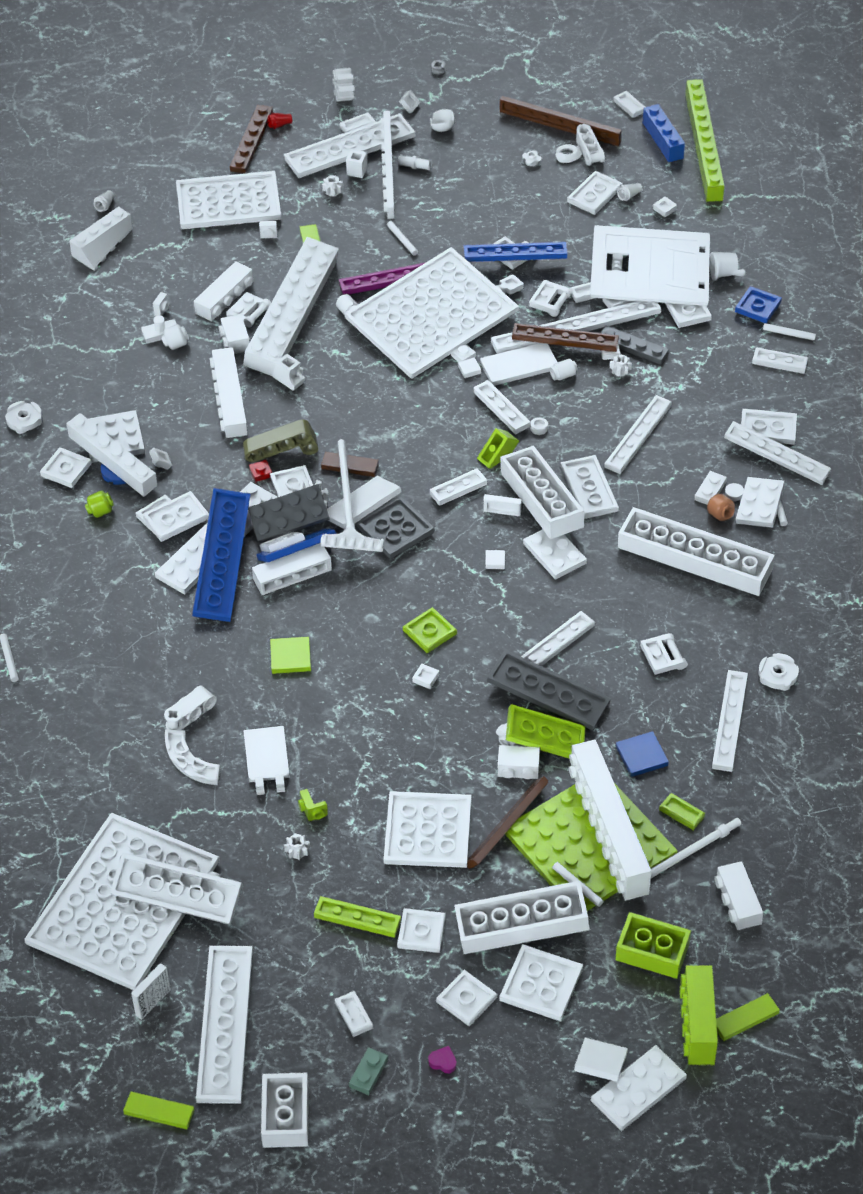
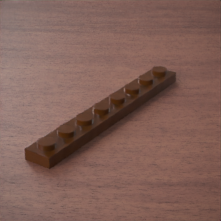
[500,96,622,146]

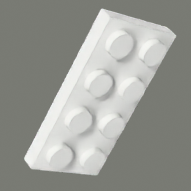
[591,1045,687,1131]

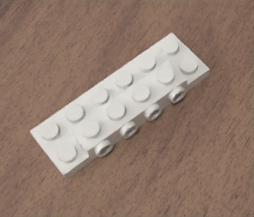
[110,853,243,925]

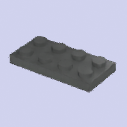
[248,484,330,543]

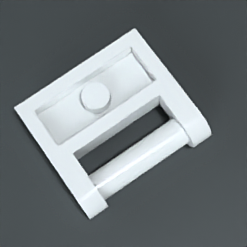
[529,280,572,317]
[226,292,271,327]
[640,633,688,675]

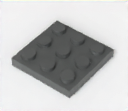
[356,496,435,559]

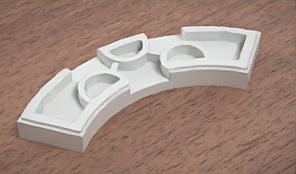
[165,729,220,785]

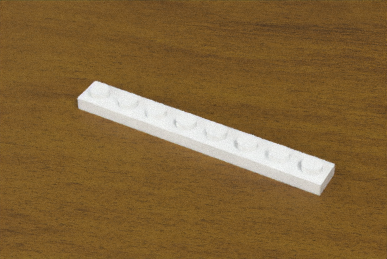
[380,111,394,219]

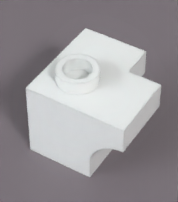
[273,354,305,391]

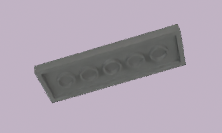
[487,650,611,731]

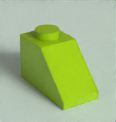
[477,428,519,469]

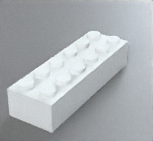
[500,446,584,539]
[455,881,590,954]

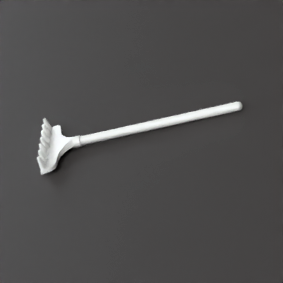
[321,439,384,552]

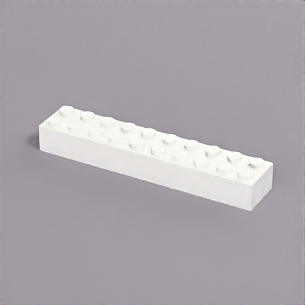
[243,237,339,376]

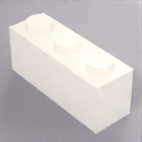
[715,862,763,930]

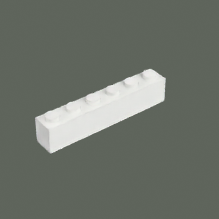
[209,347,247,438]
[66,413,157,497]

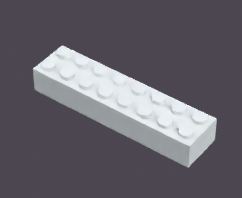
[618,507,775,596]
[569,740,651,901]

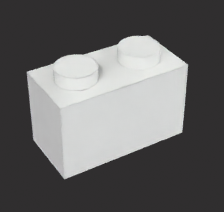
[219,314,249,354]
[498,745,540,779]

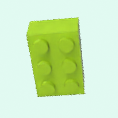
[615,912,691,979]

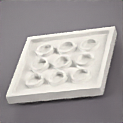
[384,791,471,868]

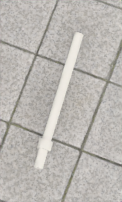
[651,818,741,878]

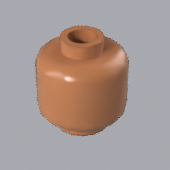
[707,494,735,521]

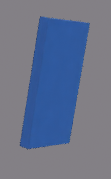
[256,528,336,562]

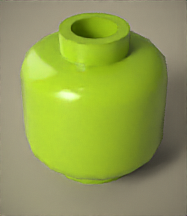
[85,491,114,518]

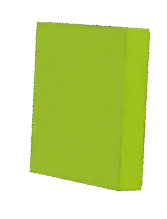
[403,607,457,653]
[270,637,311,674]

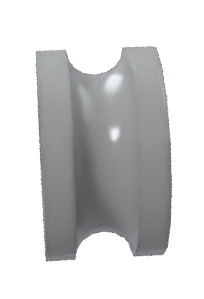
[431,60,446,75]

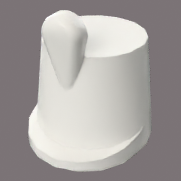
[709,252,746,281]

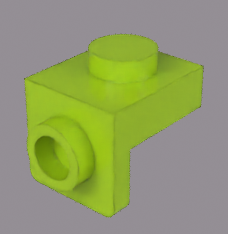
[298,789,328,821]

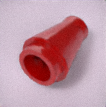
[267,113,292,129]

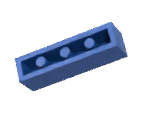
[643,104,685,162]

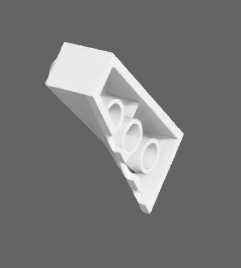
[69,207,132,271]

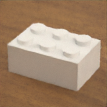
[261,1073,309,1148]

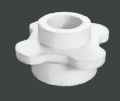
[522,151,542,166]

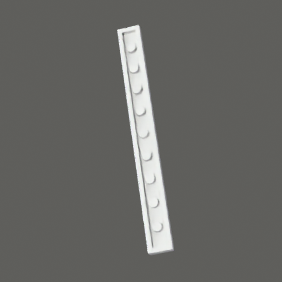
[491,301,661,354]

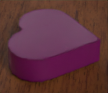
[428,1045,457,1074]

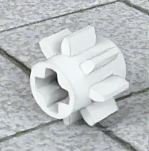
[322,175,343,196]
[610,355,632,377]
[284,833,310,860]

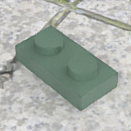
[349,1047,388,1095]

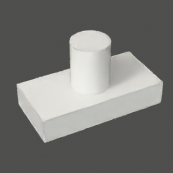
[141,316,177,344]

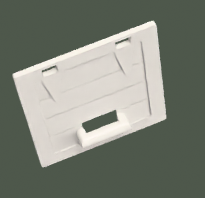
[590,225,710,306]

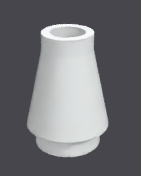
[617,183,642,201]
[93,190,115,212]

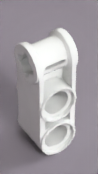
[576,124,605,166]
[164,686,217,730]

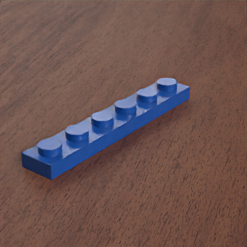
[464,242,567,262]

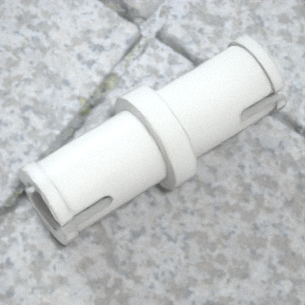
[398,155,432,170]

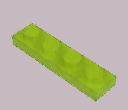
[314,896,401,938]

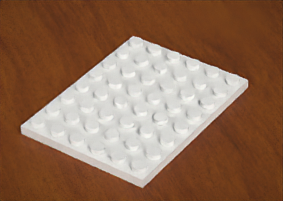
[345,247,519,379]
[24,813,219,990]

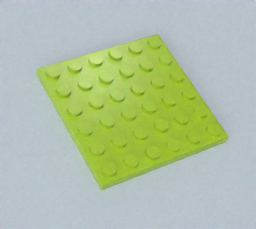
[505,783,677,911]

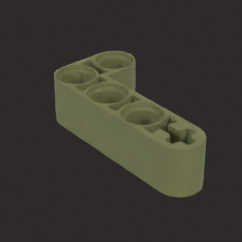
[243,419,318,462]

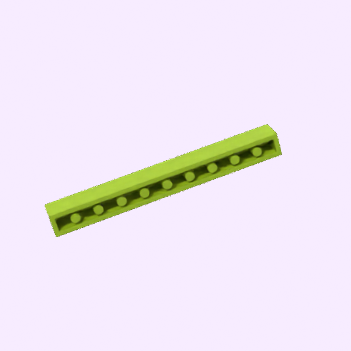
[685,79,724,202]

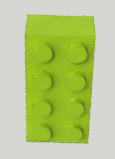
[680,966,718,1065]

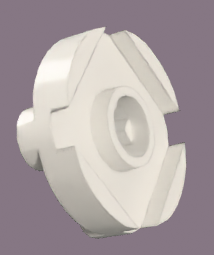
[5,401,42,434]
[759,653,799,691]

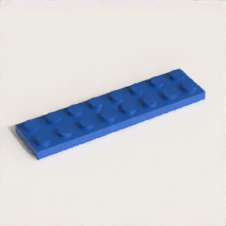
[192,488,250,622]

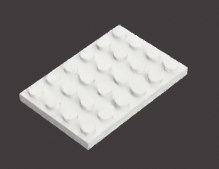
[176,171,281,229]

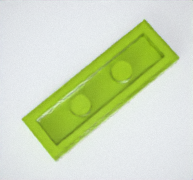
[716,993,780,1041]
[123,1092,194,1130]

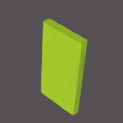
[505,704,585,759]

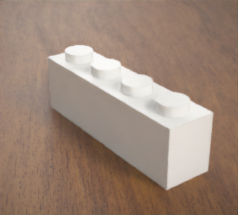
[194,262,253,321]
[252,543,332,595]

